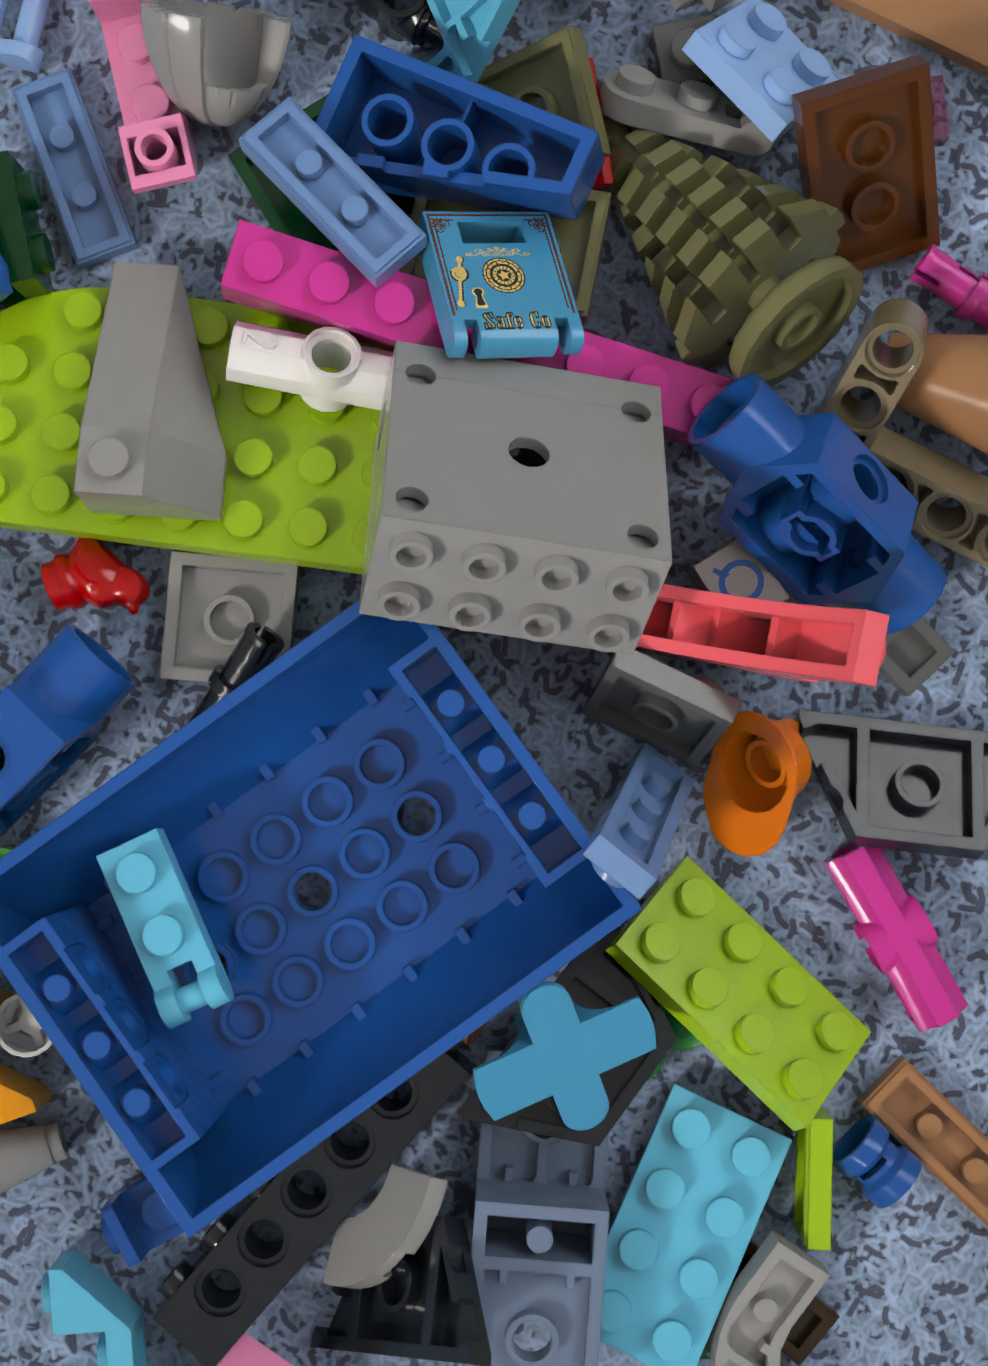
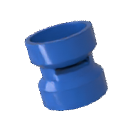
[832,1115,922,1209]

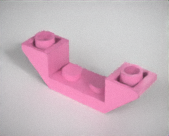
[88,0,198,194]

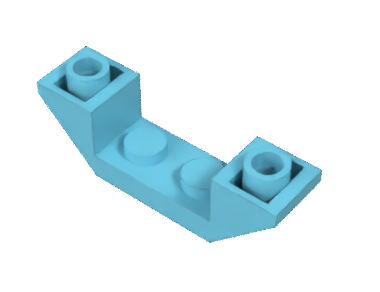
[41,1250,148,1366]

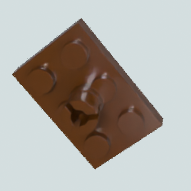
[791,54,940,271]

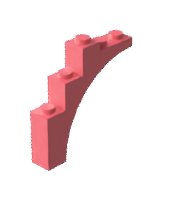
[636,584,890,687]

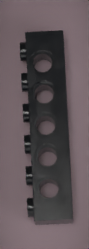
[152,1049,471,1366]

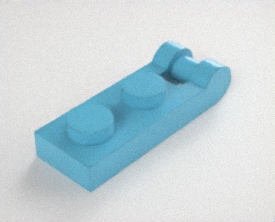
[96,828,234,1029]

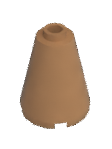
[874,332,988,455]

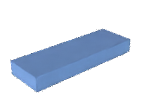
[11,67,139,270]
[238,97,427,289]

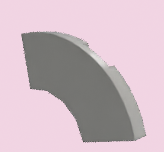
[323,1164,448,1289]

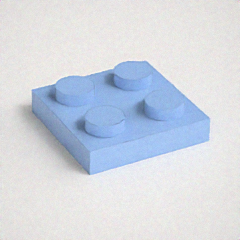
[682,0,839,143]

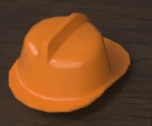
[703,710,812,857]

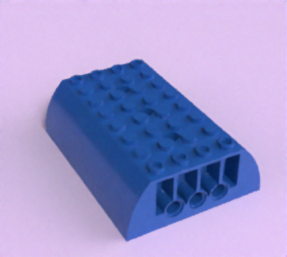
[0,599,642,1238]

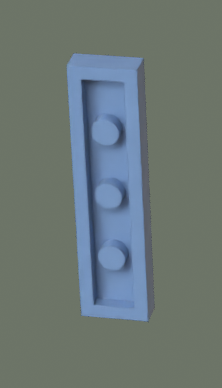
[583,743,695,899]

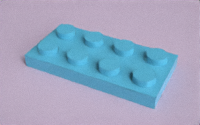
[600,1083,792,1366]

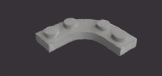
[709,1230,830,1366]

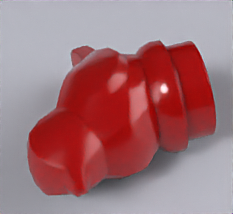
[41,538,150,615]

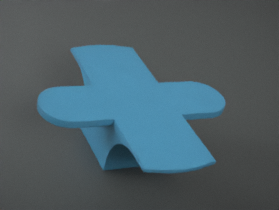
[473,981,657,1131]

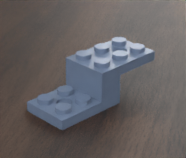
[462,1045,610,1366]

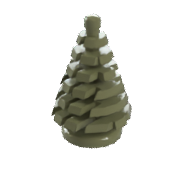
[603,115,864,387]

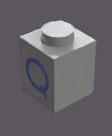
[686,539,789,602]

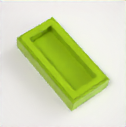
[794,1106,833,1251]

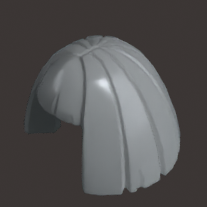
[140,0,292,127]

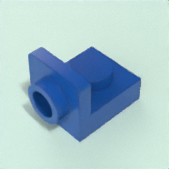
[100,1177,184,1267]

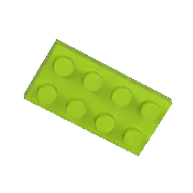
[605,856,871,1131]

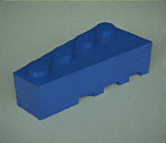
[316,34,605,221]

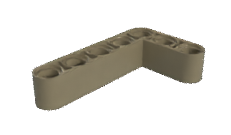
[815,298,988,567]

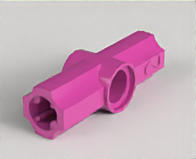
[822,845,969,1032]

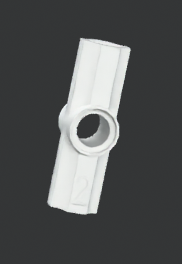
[226,321,393,412]

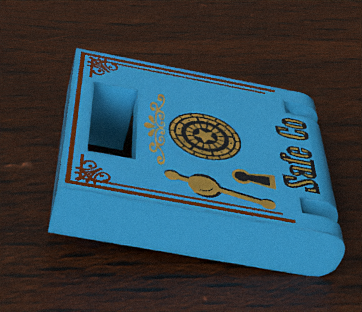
[418,211,584,359]

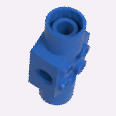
[688,373,947,634]
[0,623,136,837]

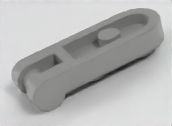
[599,64,774,156]

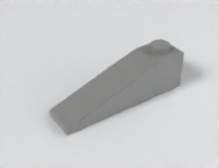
[74,261,228,521]

